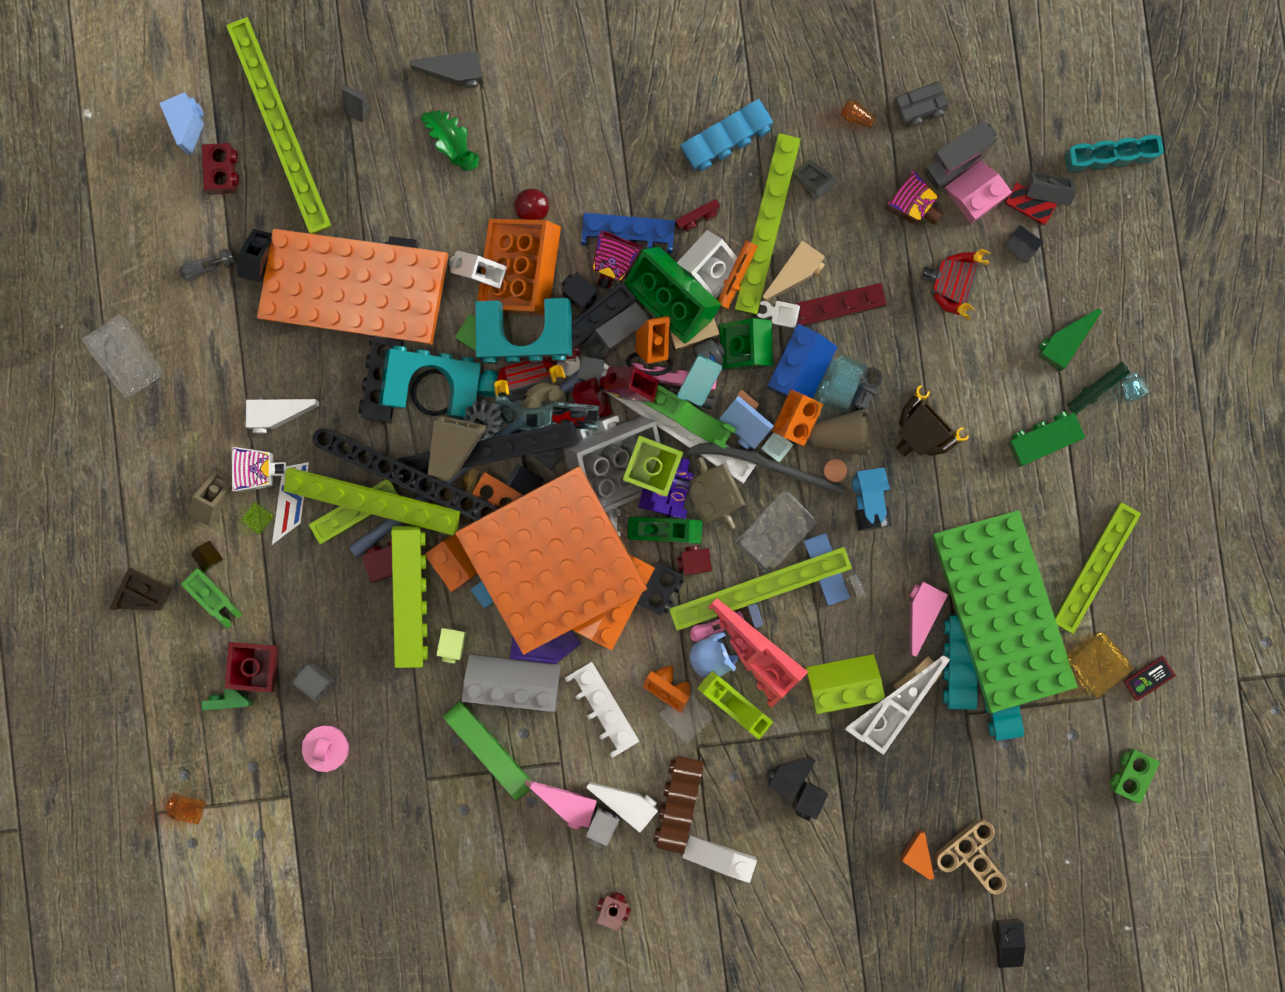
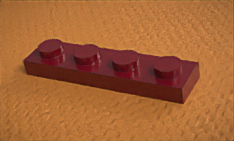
[795,283,887,326]

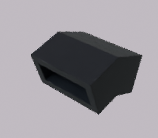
[1004,225,1043,263]

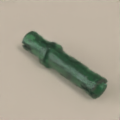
[1067,362,1130,415]

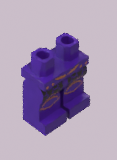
[638,458,694,519]

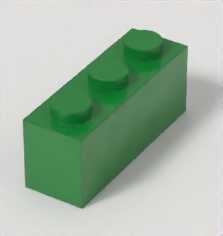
[1007,411,1086,468]

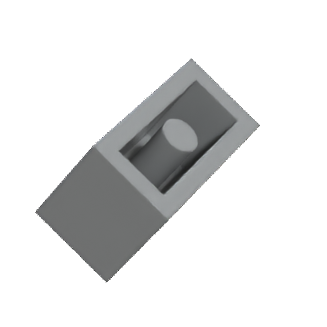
[586,806,620,848]

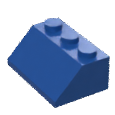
[766,324,838,399]

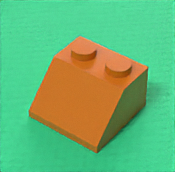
[424,534,478,592]

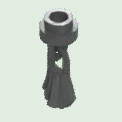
[179,249,236,281]

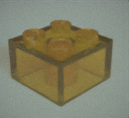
[1068,632,1134,698]

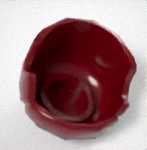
[513,188,549,220]

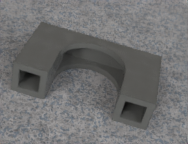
[924,120,997,191]

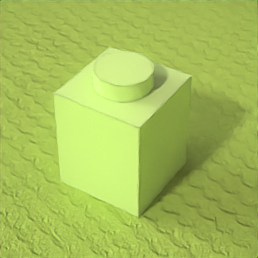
[437,628,467,663]

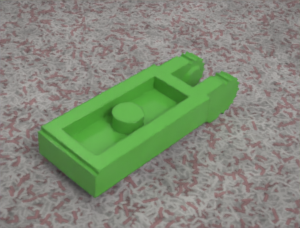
[181,568,243,629]

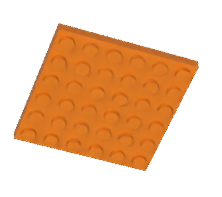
[455,465,647,655]

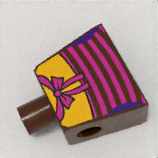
[884,170,943,226]

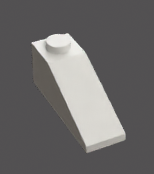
[246,399,319,434]
[586,782,658,832]
[682,835,757,883]

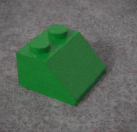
[719,318,773,370]

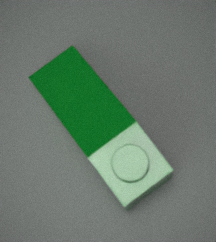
[1038,308,1102,371]
[627,517,702,544]

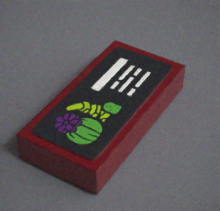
[1123,656,1176,701]

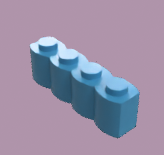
[680,99,773,172]

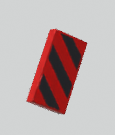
[1005,183,1057,226]

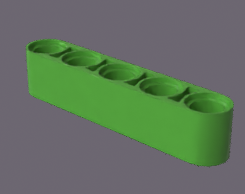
[443,700,532,801]

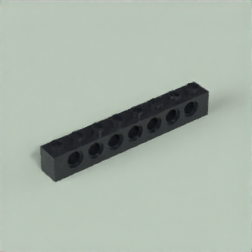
[359,236,419,424]

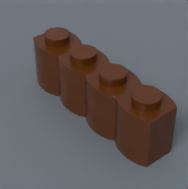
[653,755,704,854]

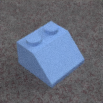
[159,92,204,155]
[719,396,774,451]

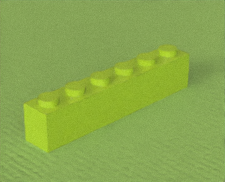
[392,526,428,668]

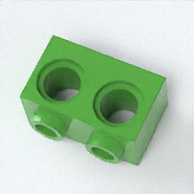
[1109,748,1160,804]

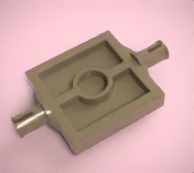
[688,456,746,531]

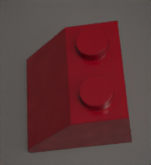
[224,642,279,693]

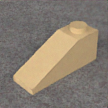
[762,241,825,301]

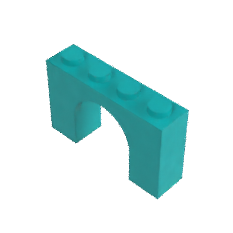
[475,298,572,364]
[379,346,481,419]

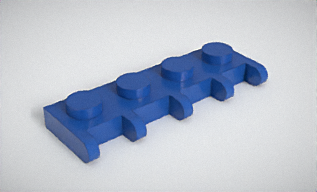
[581,213,675,253]

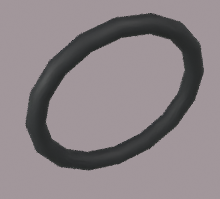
[626,352,673,376]
[411,369,448,416]

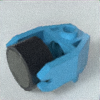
[851,468,892,531]

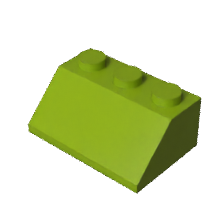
[805,654,885,714]

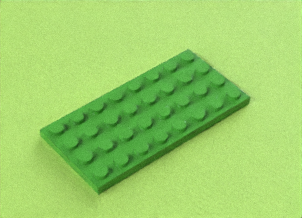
[932,510,1078,714]

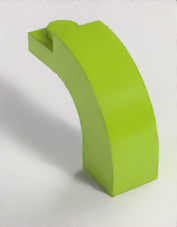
[697,671,773,739]

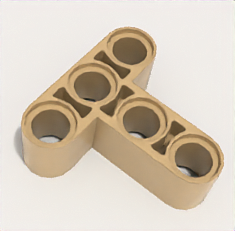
[934,819,1006,894]

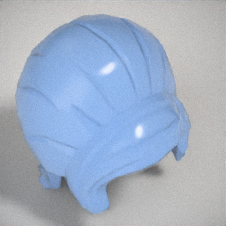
[689,632,738,678]

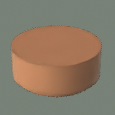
[823,459,847,483]

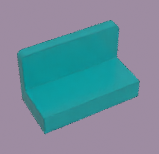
[677,353,722,407]

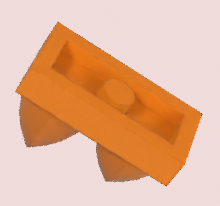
[643,665,691,713]

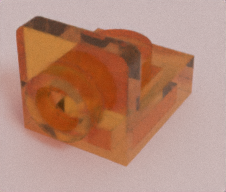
[166,792,205,825]

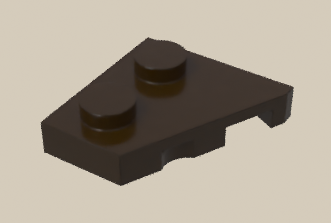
[110,568,172,610]

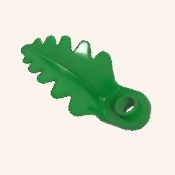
[421,110,479,171]

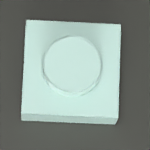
[761,433,793,463]

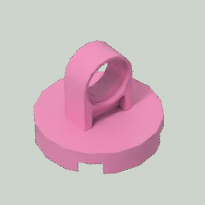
[302,725,349,772]

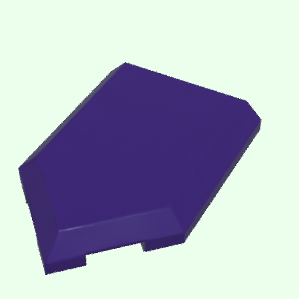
[510,630,581,664]

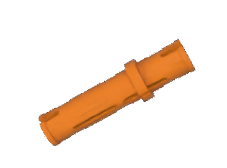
[718,240,758,309]

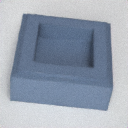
[747,604,763,628]

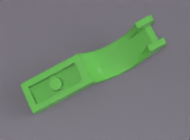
[640,385,737,450]

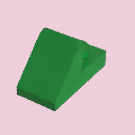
[201,680,253,711]

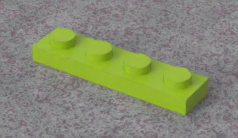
[309,479,399,545]

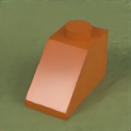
[635,316,670,364]

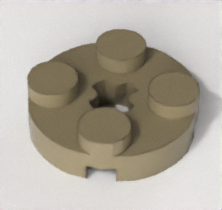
[520,382,566,428]

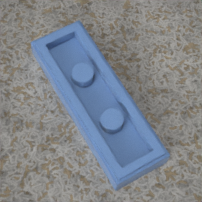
[804,533,850,606]

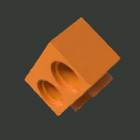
[772,389,824,446]
[472,472,523,509]

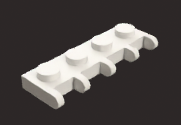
[564,662,639,758]

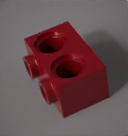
[202,143,239,195]

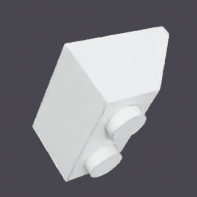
[677,230,742,299]

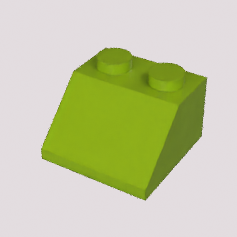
[623,436,684,497]

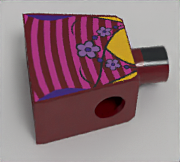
[592,230,642,289]
[599,366,659,403]

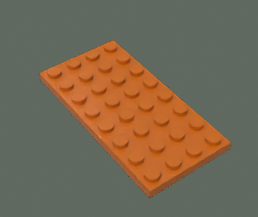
[257,229,449,345]

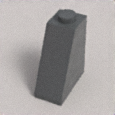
[582,303,649,360]

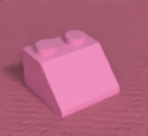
[944,161,1012,224]

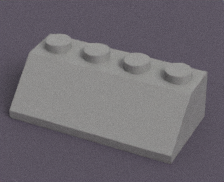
[462,654,561,712]

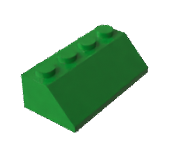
[624,247,721,344]

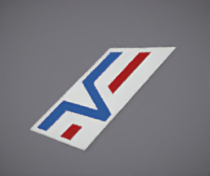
[272,462,309,545]

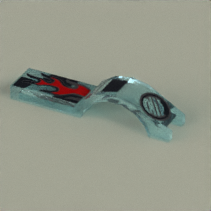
[495,396,599,431]

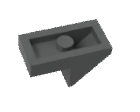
[793,159,837,200]

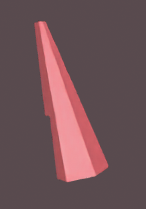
[708,598,808,708]

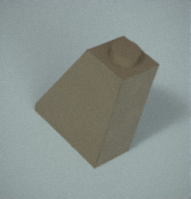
[428,416,486,481]

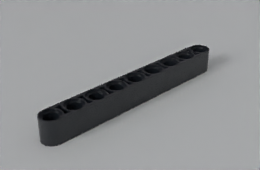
[313,428,500,520]

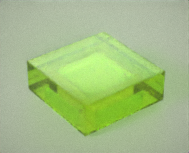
[241,502,275,534]

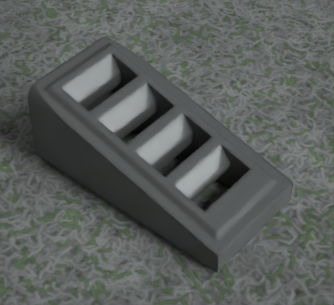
[342,86,371,122]

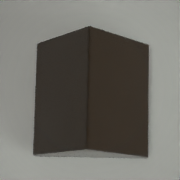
[191,541,223,573]

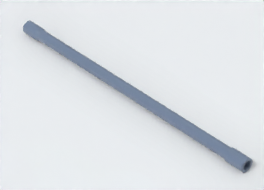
[349,370,584,558]

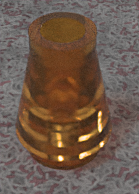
[840,99,876,129]

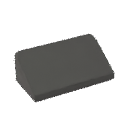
[1027,171,1076,205]

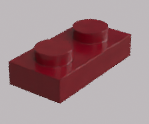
[675,199,720,232]

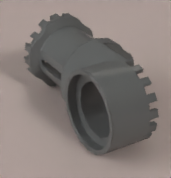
[849,367,883,410]

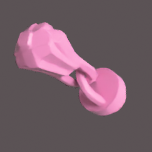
[690,610,744,643]

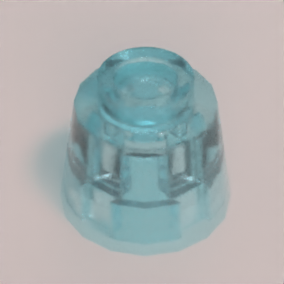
[1122,373,1150,401]

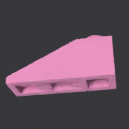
[909,582,948,657]
[525,780,596,829]

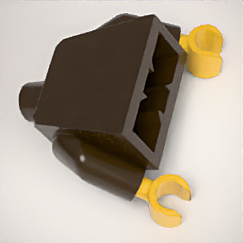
[896,385,969,457]

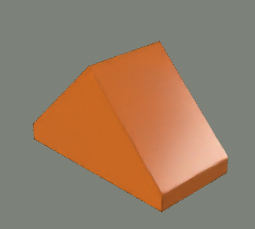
[899,830,934,880]

